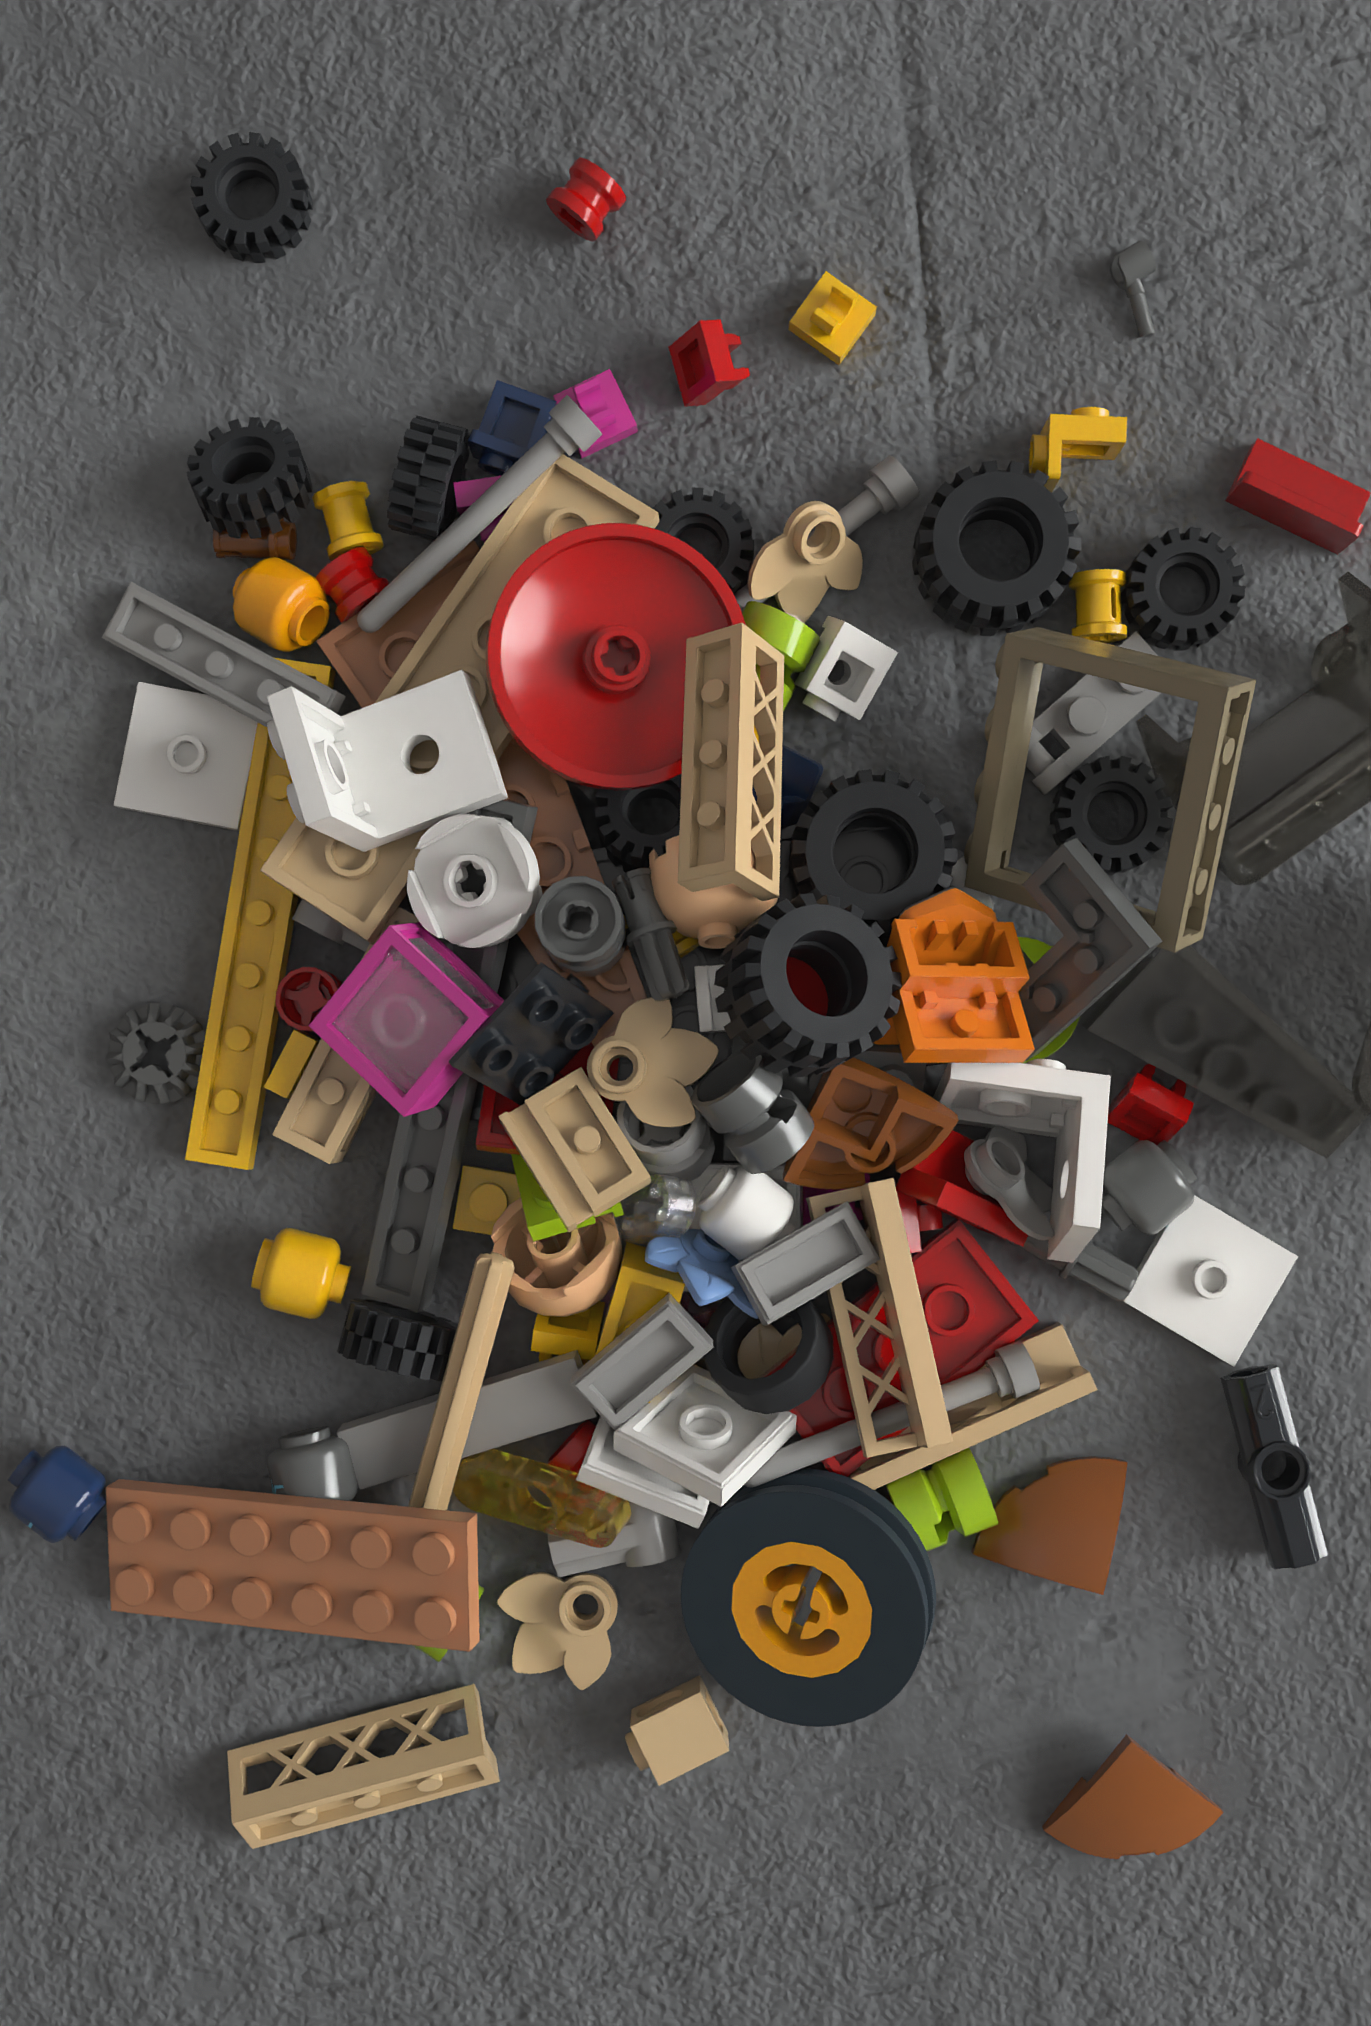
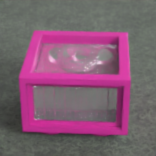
[309,922,504,1117]

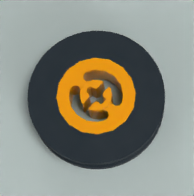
[681,1469,936,1727]

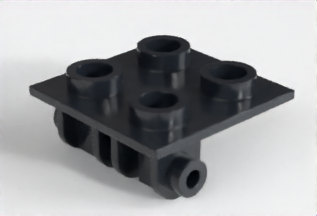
[448,962,614,1105]

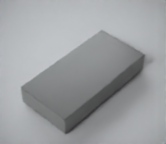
[730,1201,880,1326]
[571,1293,713,1430]

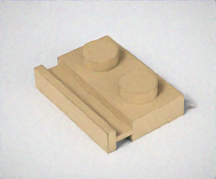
[498,1067,651,1233]

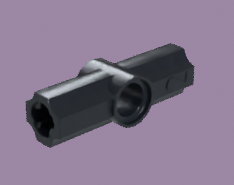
[1220,1364,1328,1569]

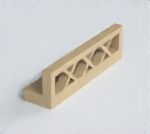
[678,623,784,901]
[272,907,419,1164]
[806,1178,953,1458]
[849,1322,1098,1490]
[227,1684,500,1849]

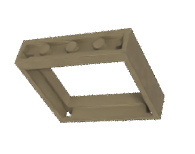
[964,627,1256,953]

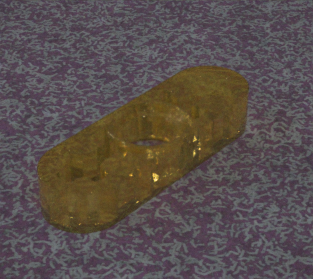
[453,1449,631,1548]

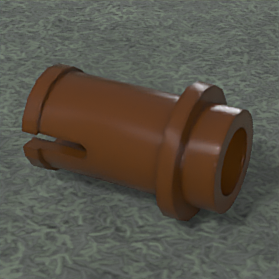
[213,519,297,560]

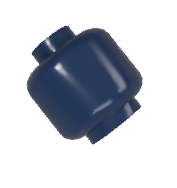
[8,1445,106,1543]

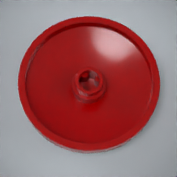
[485,523,746,790]

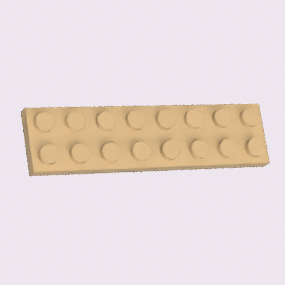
[260,454,660,944]

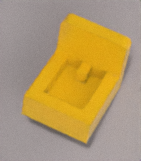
[1029,407,1127,493]

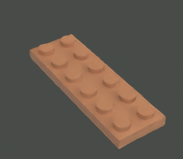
[106,1479,480,1652]

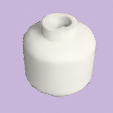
[696,1165,795,1261]

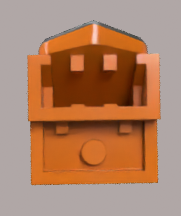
[873,886,1035,1063]

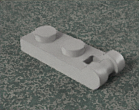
[1026,632,1161,795]

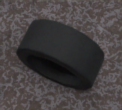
[703,1296,834,1414]

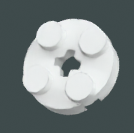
[407,814,543,948]

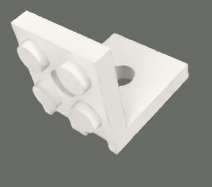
[267,670,508,852]
[933,1059,1111,1263]

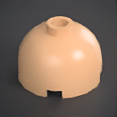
[649,835,778,949]
[491,1197,623,1317]

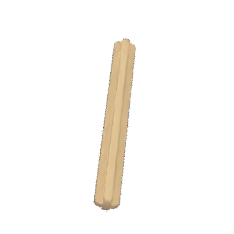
[408,1252,515,1510]

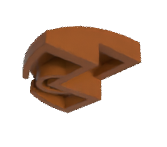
[782,1057,959,1189]
[971,1456,1128,1595]
[1042,1734,1224,1859]

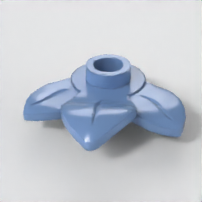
[645,1229,758,1319]

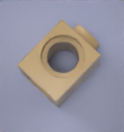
[625,1675,729,1786]

